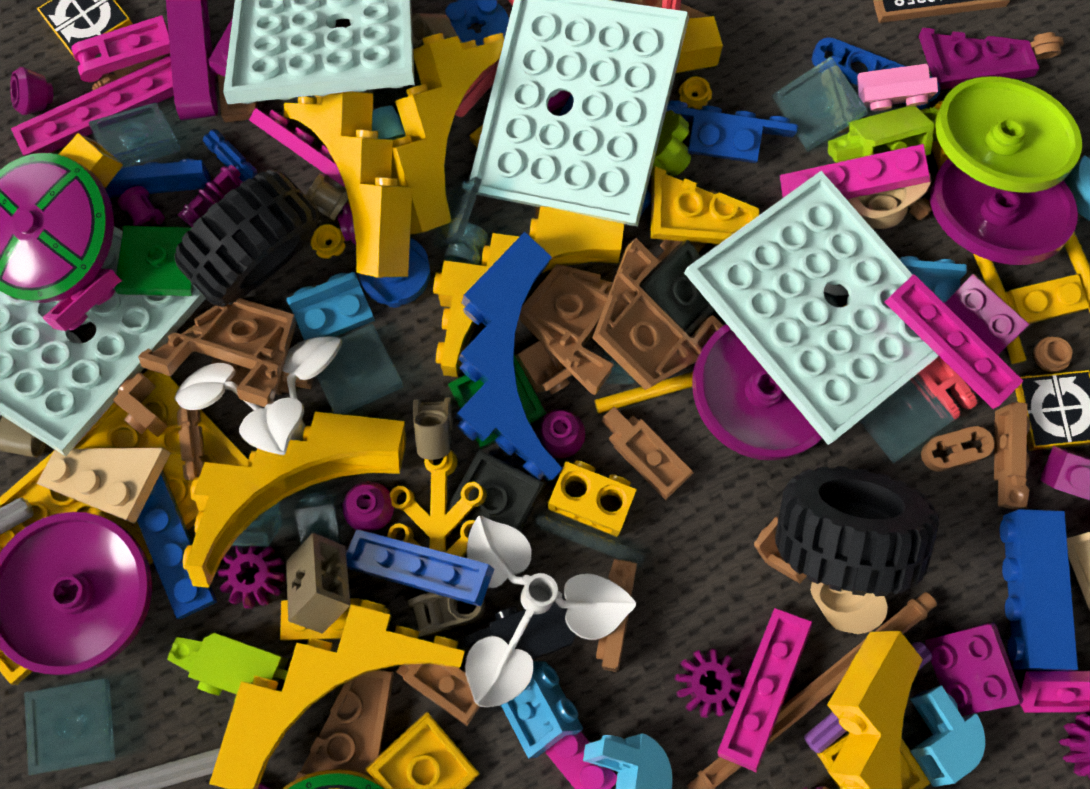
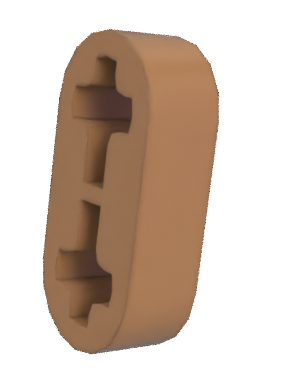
[921,426,994,472]

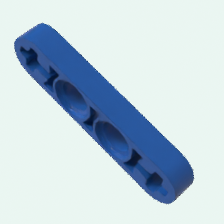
[811,37,941,109]

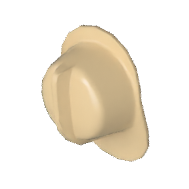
[848,173,931,229]
[810,582,888,634]

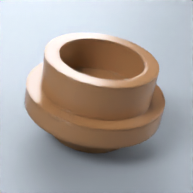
[1030,32,1064,60]
[1033,337,1072,373]

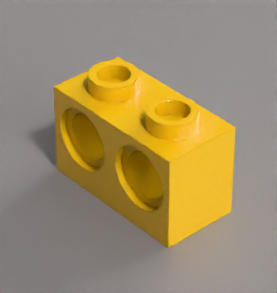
[548,460,637,537]

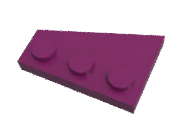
[919,27,1039,90]

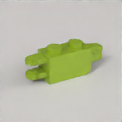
[828,106,938,163]
[167,633,288,702]

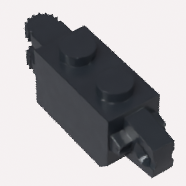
[462,595,576,660]

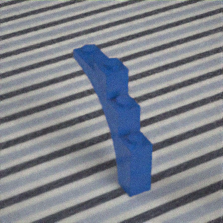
[455,232,563,482]

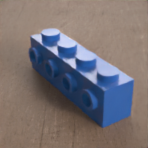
[999,509,1078,671]

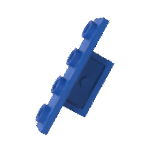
[666,101,798,163]

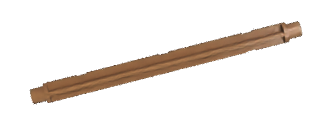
[686,592,937,789]

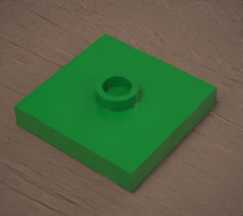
[114,226,194,296]

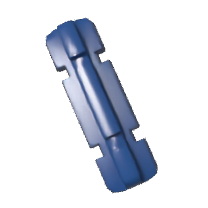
[203,129,258,182]

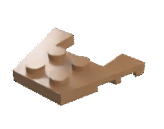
[593,238,723,390]
[519,264,614,395]
[138,298,296,407]

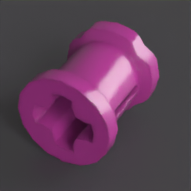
[117,186,165,227]

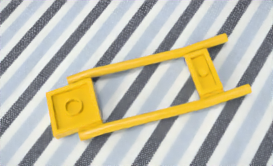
[932,101,1090,364]

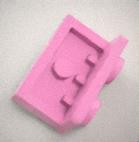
[857,64,938,111]

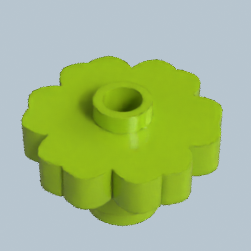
[652,110,691,176]

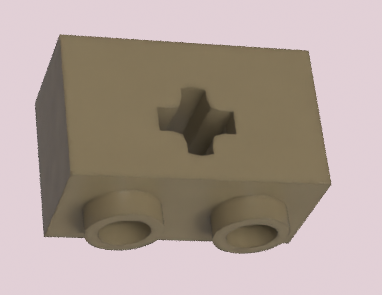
[286,533,350,634]

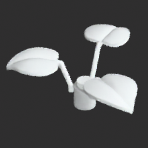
[174,337,343,455]
[465,516,636,707]

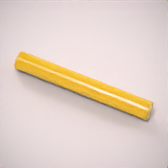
[594,372,693,414]

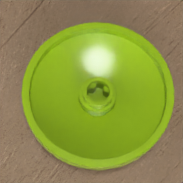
[935,76,1082,193]

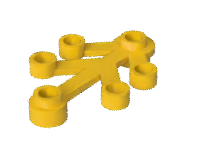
[388,450,487,557]

